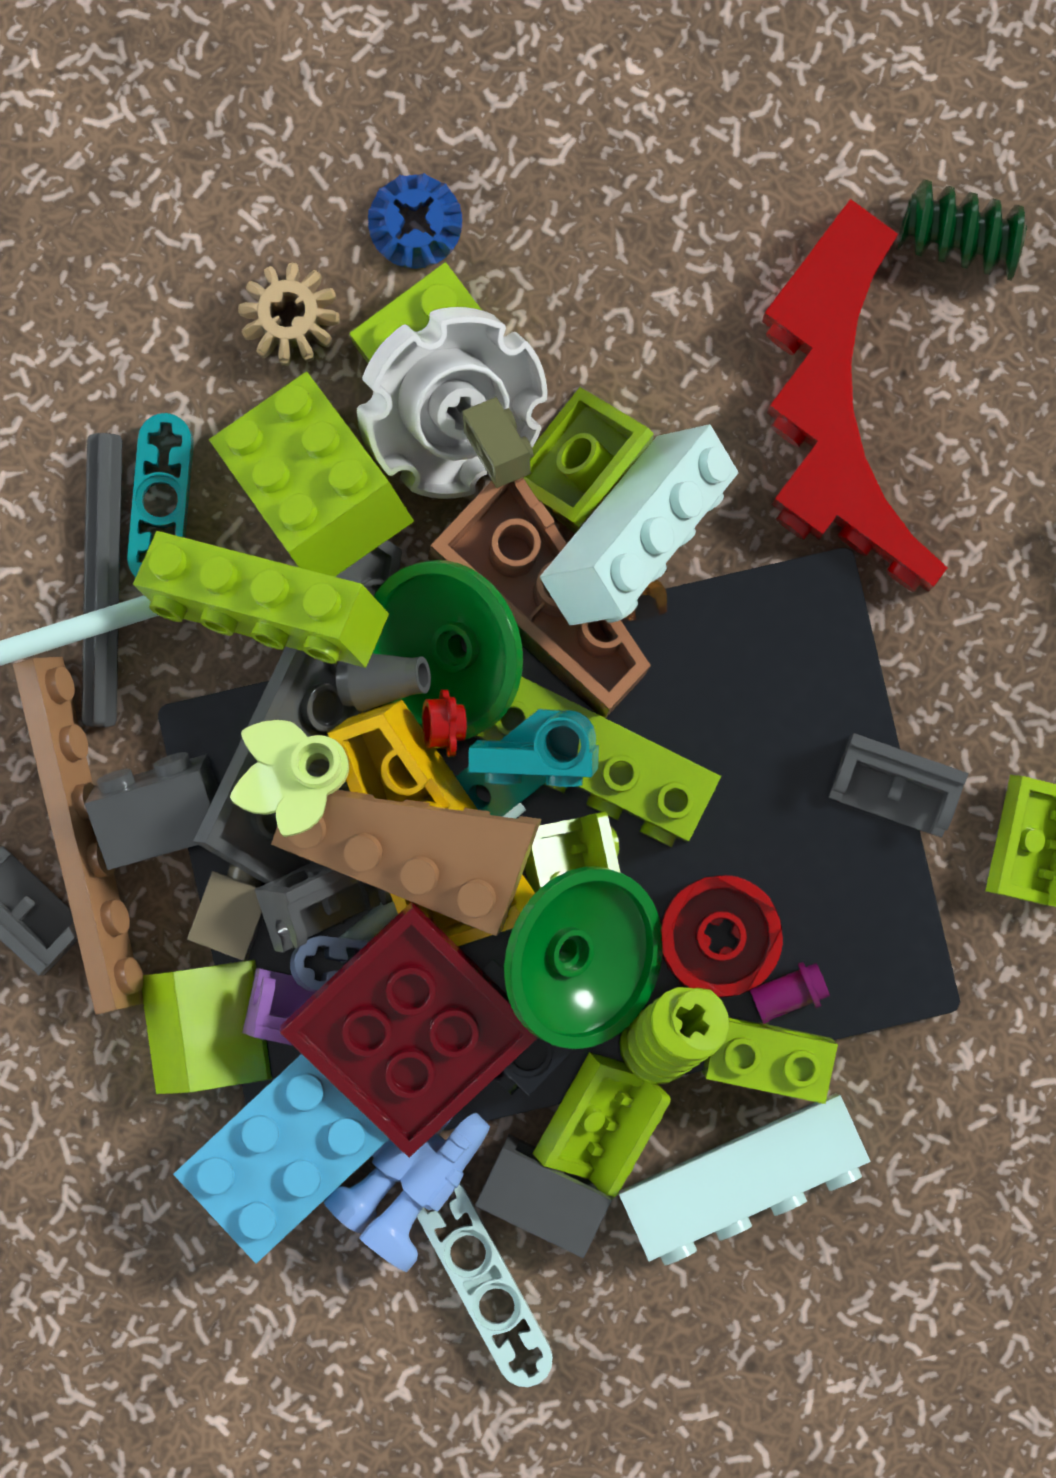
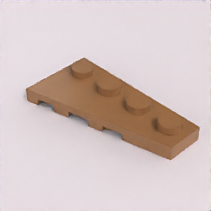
[271,790,542,936]

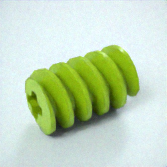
[619,987,729,1084]

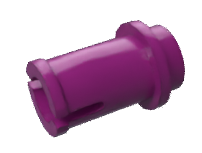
[750,962,830,1024]

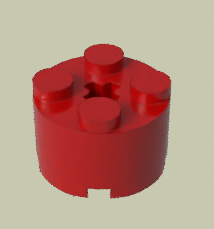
[661,875,783,997]

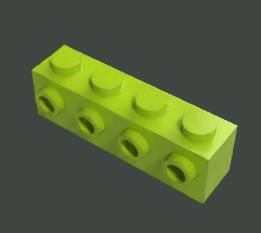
[133,531,389,668]
[474,676,721,848]

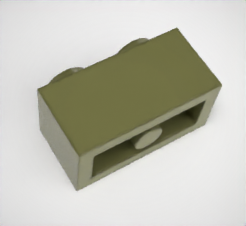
[462,397,534,488]

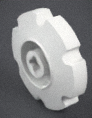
[357,307,547,499]

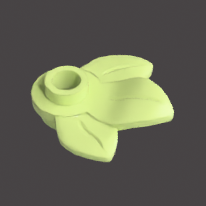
[230,720,349,837]

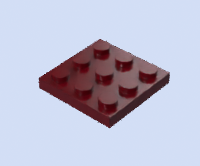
[280,902,537,1158]

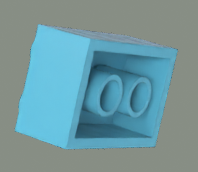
[173,1054,389,1264]

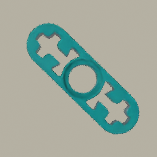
[127,413,194,577]

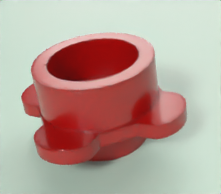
[422,689,467,757]

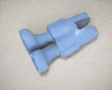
[324,1113,490,1272]

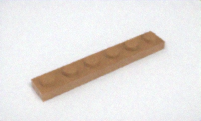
[13,657,143,1015]

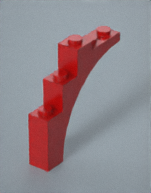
[762,199,948,592]

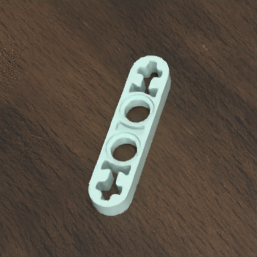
[417,1183,553,1387]

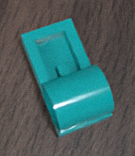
[468,710,599,787]

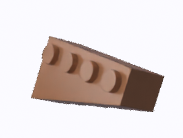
[428,477,651,718]

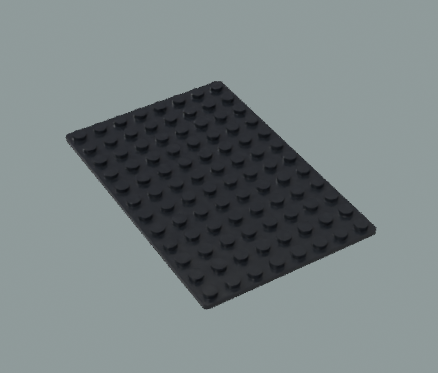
[158,548,960,1131]

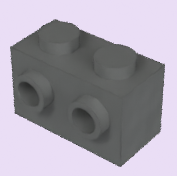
[84,752,219,870]

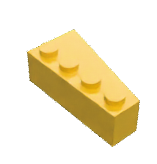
[327,699,535,946]

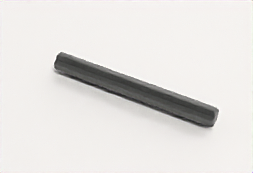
[81,433,123,728]

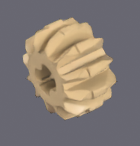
[238,263,340,366]

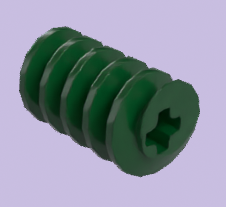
[896,179,1027,281]

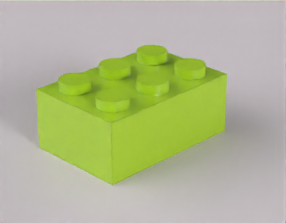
[208,371,414,577]

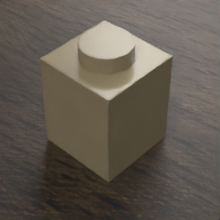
[187,865,264,961]

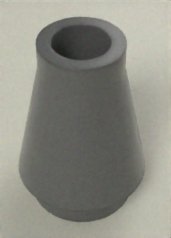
[336,653,431,712]

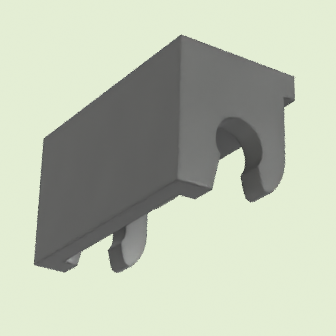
[828,733,969,838]
[0,846,78,976]
[254,862,393,952]
[475,1134,613,1259]

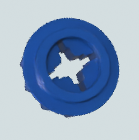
[368,173,462,269]

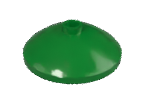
[373,560,523,739]
[504,866,663,1049]

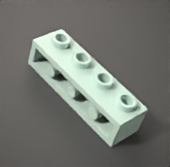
[540,424,739,626]
[619,1093,871,1266]

